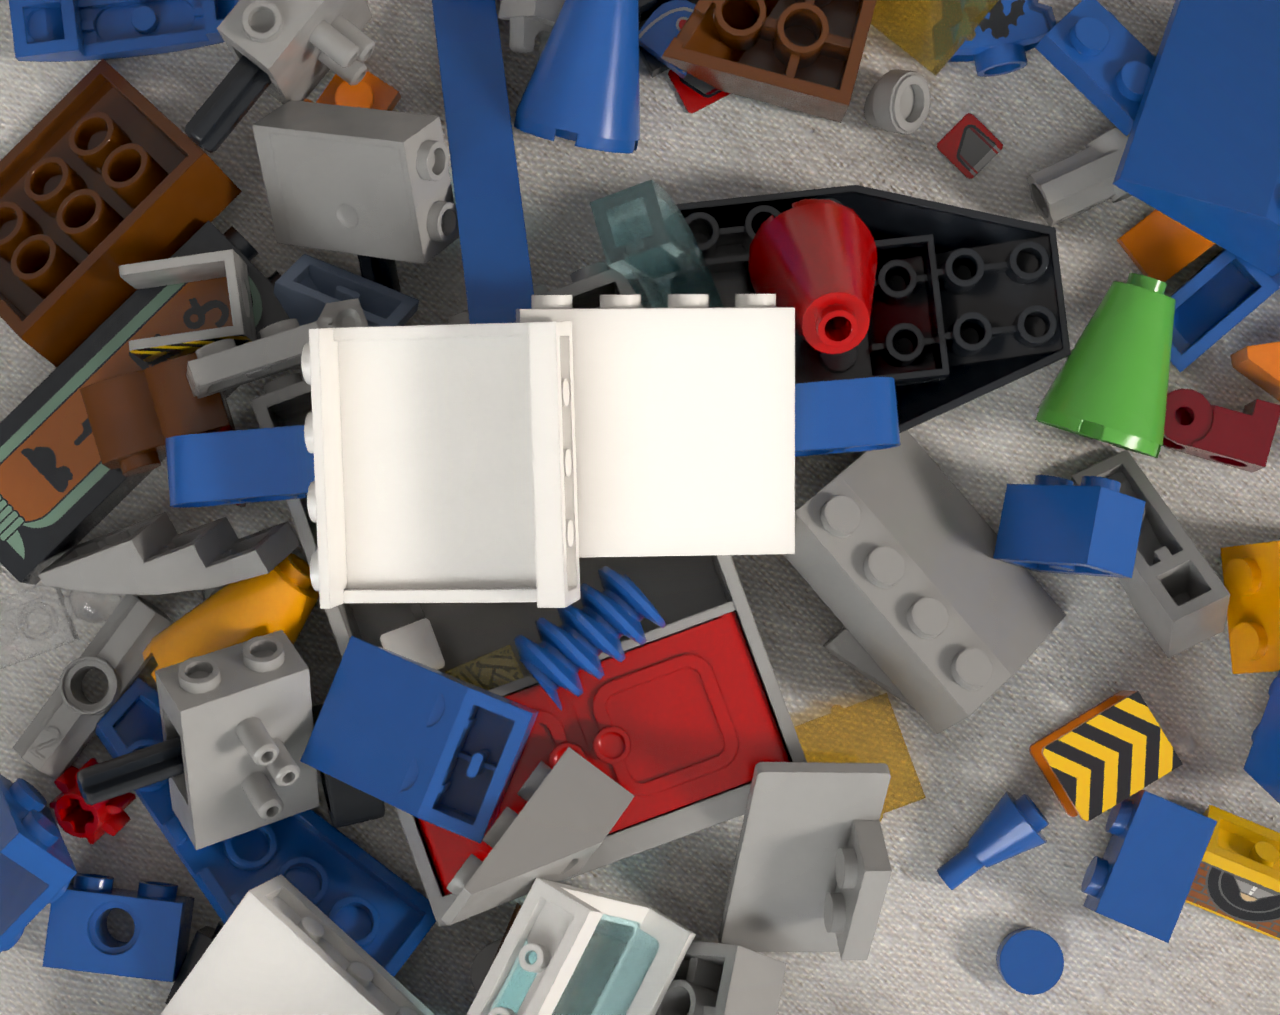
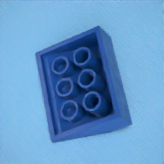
[1113,0,1280,277]

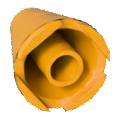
[142,553,319,682]

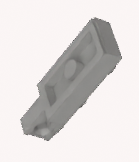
[186,298,369,399]

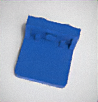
[0,774,78,953]

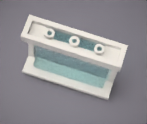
[467,877,696,1015]

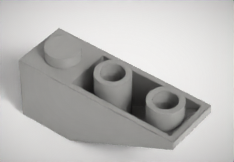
[441,747,635,926]

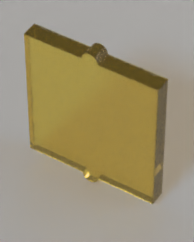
[870,0,999,76]
[794,693,926,821]

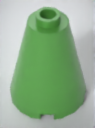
[1035,273,1176,458]

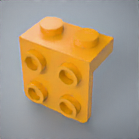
[1220,541,1280,674]

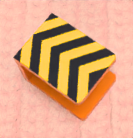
[1029,690,1183,821]

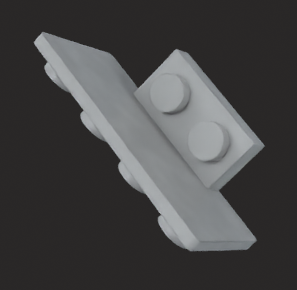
[718,762,892,960]

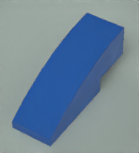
[1169,249,1280,373]

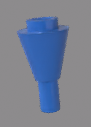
[937,791,1049,890]

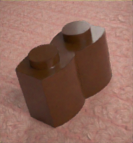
[80,353,236,476]

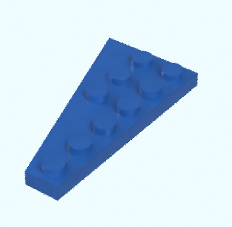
[95,677,436,977]

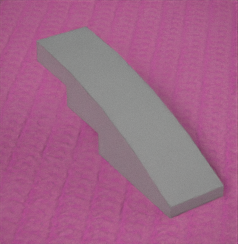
[38,512,300,595]

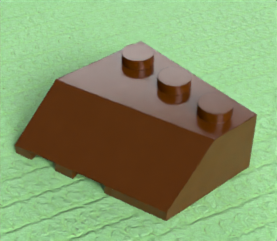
[662,0,877,123]

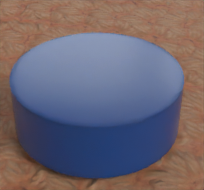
[996,927,1064,995]

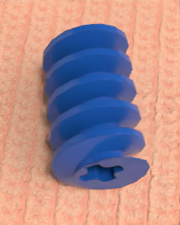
[514,566,666,711]

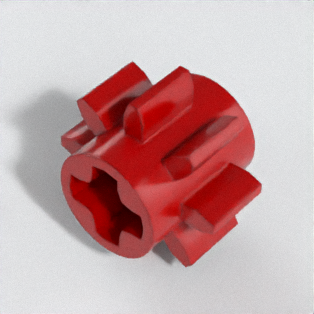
[49,758,136,844]

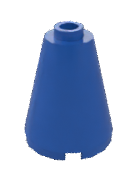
[514,0,640,154]

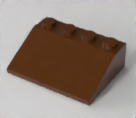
[0,59,242,367]

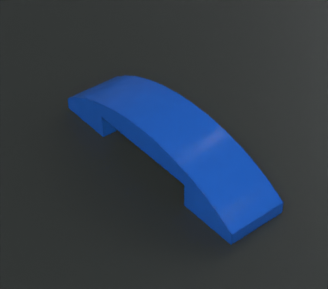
[9,0,239,62]

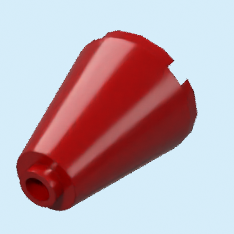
[748,199,877,354]

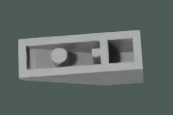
[1071,450,1230,658]

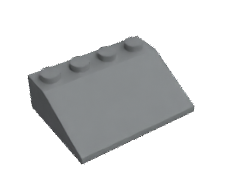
[783,431,1066,734]

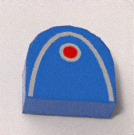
[639,0,695,79]

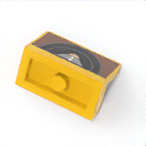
[1185,804,1280,941]

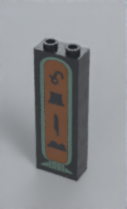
[0,220,290,585]

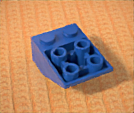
[300,636,539,844]

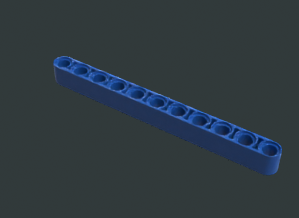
[165,377,901,508]

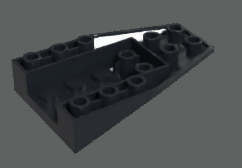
[663,185,1071,433]

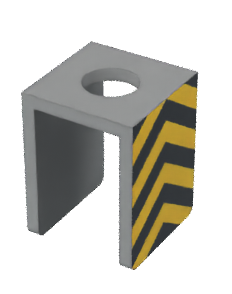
[119,249,257,362]

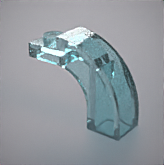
[590,179,723,308]

